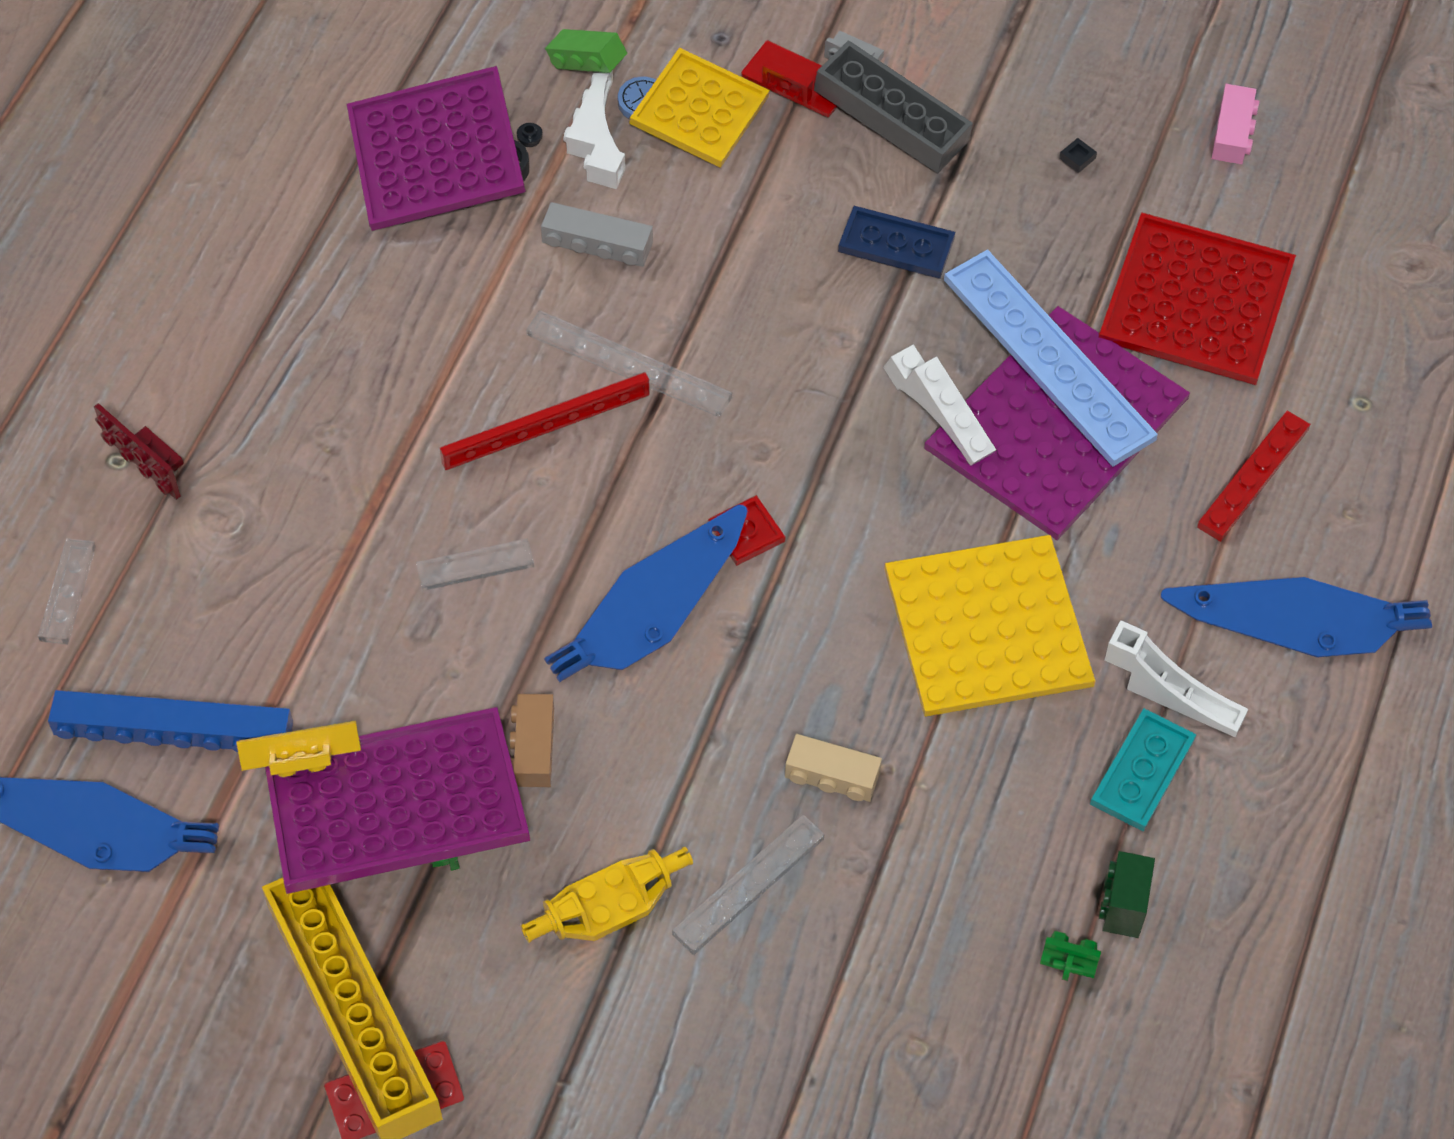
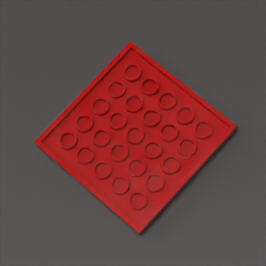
[1099,212,1296,385]

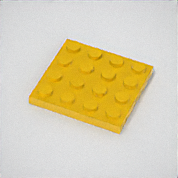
[629,47,770,168]

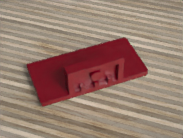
[94,403,184,500]

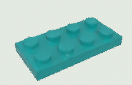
[1090,708,1197,832]

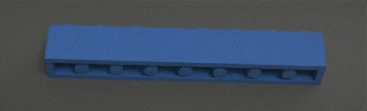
[48,690,293,752]

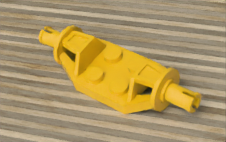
[520,846,693,943]

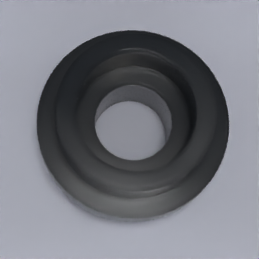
[517,123,543,147]

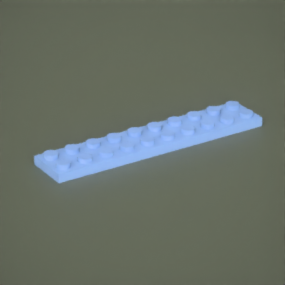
[944,249,1158,467]

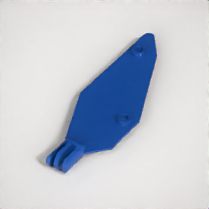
[544,505,748,683]
[1161,577,1432,657]
[0,777,219,872]

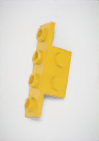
[236,721,361,777]

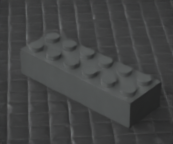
[814,40,973,173]

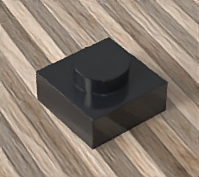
[1059,138,1097,173]

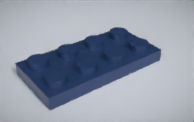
[838,205,956,279]

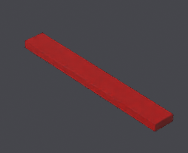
[440,372,650,470]

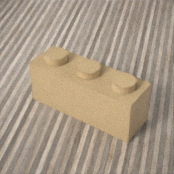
[785,734,882,802]

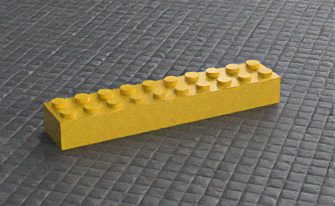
[262,878,443,1139]

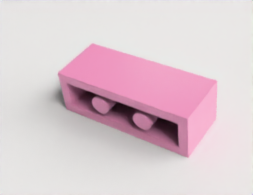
[1211,84,1259,164]

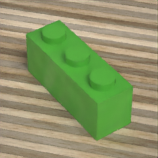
[545,29,627,73]

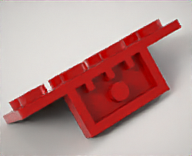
[741,40,838,117]
[324,1040,464,1139]

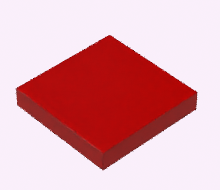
[708,495,786,566]

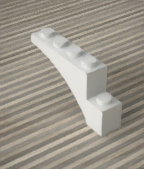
[563,70,625,189]
[883,344,996,466]
[1104,620,1248,737]

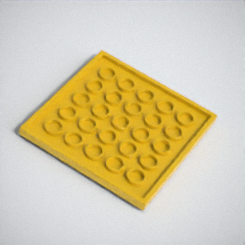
[884,535,1095,717]

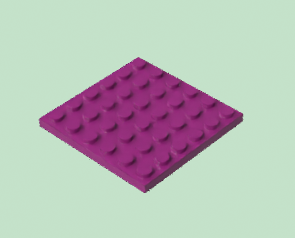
[346,66,526,231]

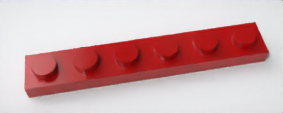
[1197,410,1311,542]

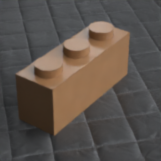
[510,694,554,787]

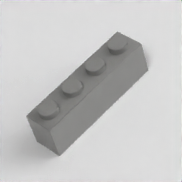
[541,202,653,267]

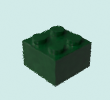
[1098,851,1155,939]

